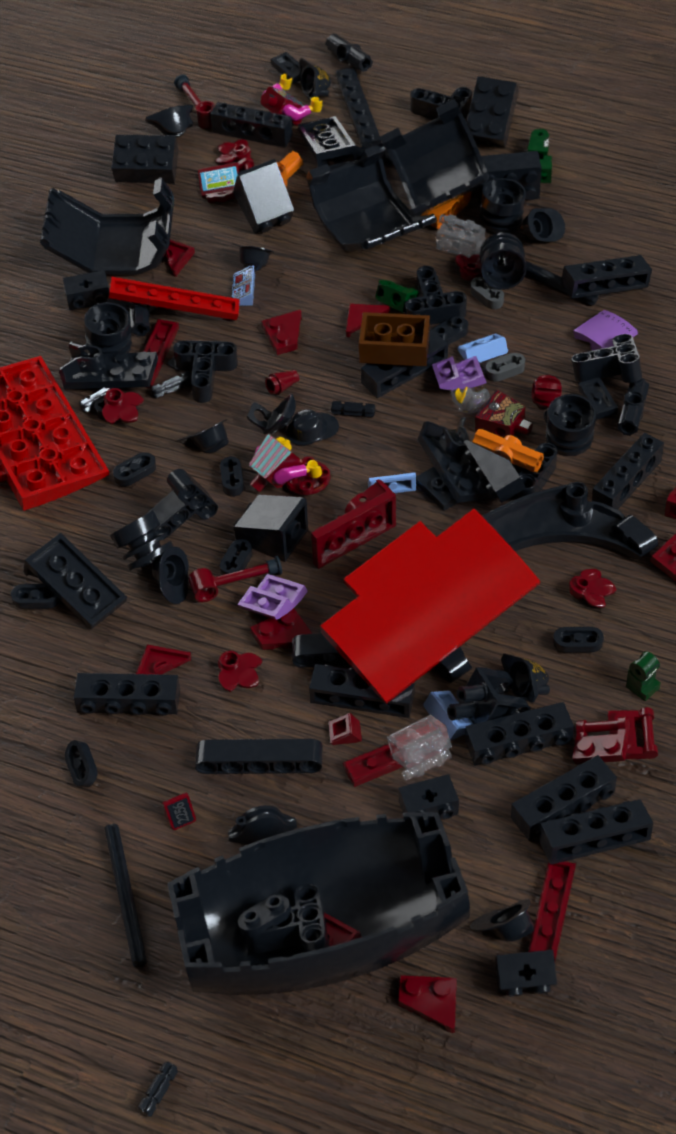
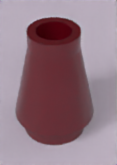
[265,370,299,395]

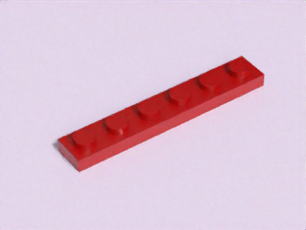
[108,277,240,320]

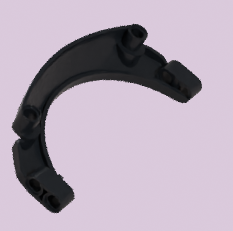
[433,482,658,683]

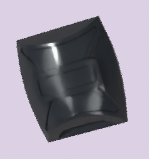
[247,394,296,435]

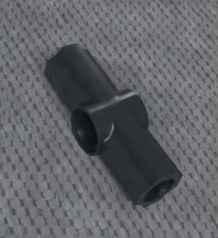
[325,34,373,72]
[618,378,650,436]

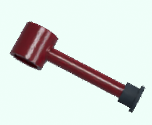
[174,74,215,129]
[188,556,283,602]

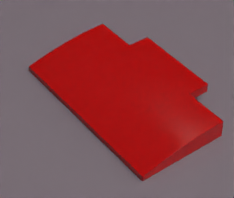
[0,356,109,511]
[320,508,540,704]

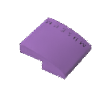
[573,310,638,350]
[432,356,486,390]
[237,574,308,620]

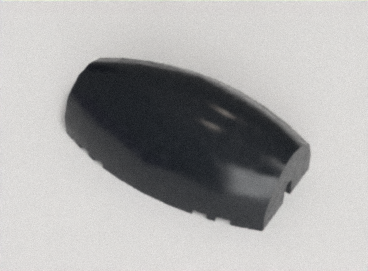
[168,812,470,995]

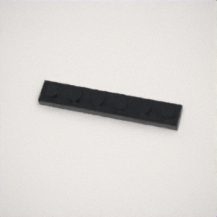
[335,68,381,148]

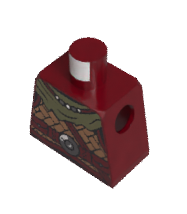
[475,390,533,438]

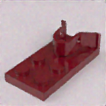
[311,479,396,569]

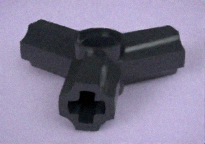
[106,285,164,337]

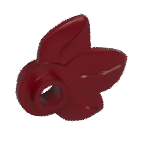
[215,139,251,164]
[455,254,483,281]
[102,388,144,424]
[569,569,617,608]
[218,651,263,692]

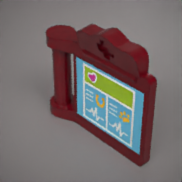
[198,157,254,203]

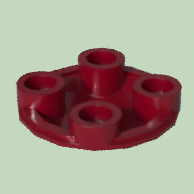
[286,456,331,495]

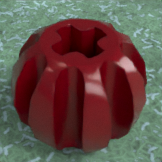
[532,375,562,408]

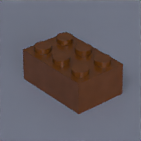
[359,312,430,366]

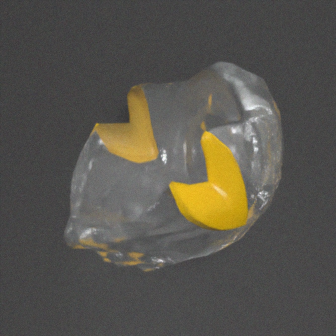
[450,387,491,414]

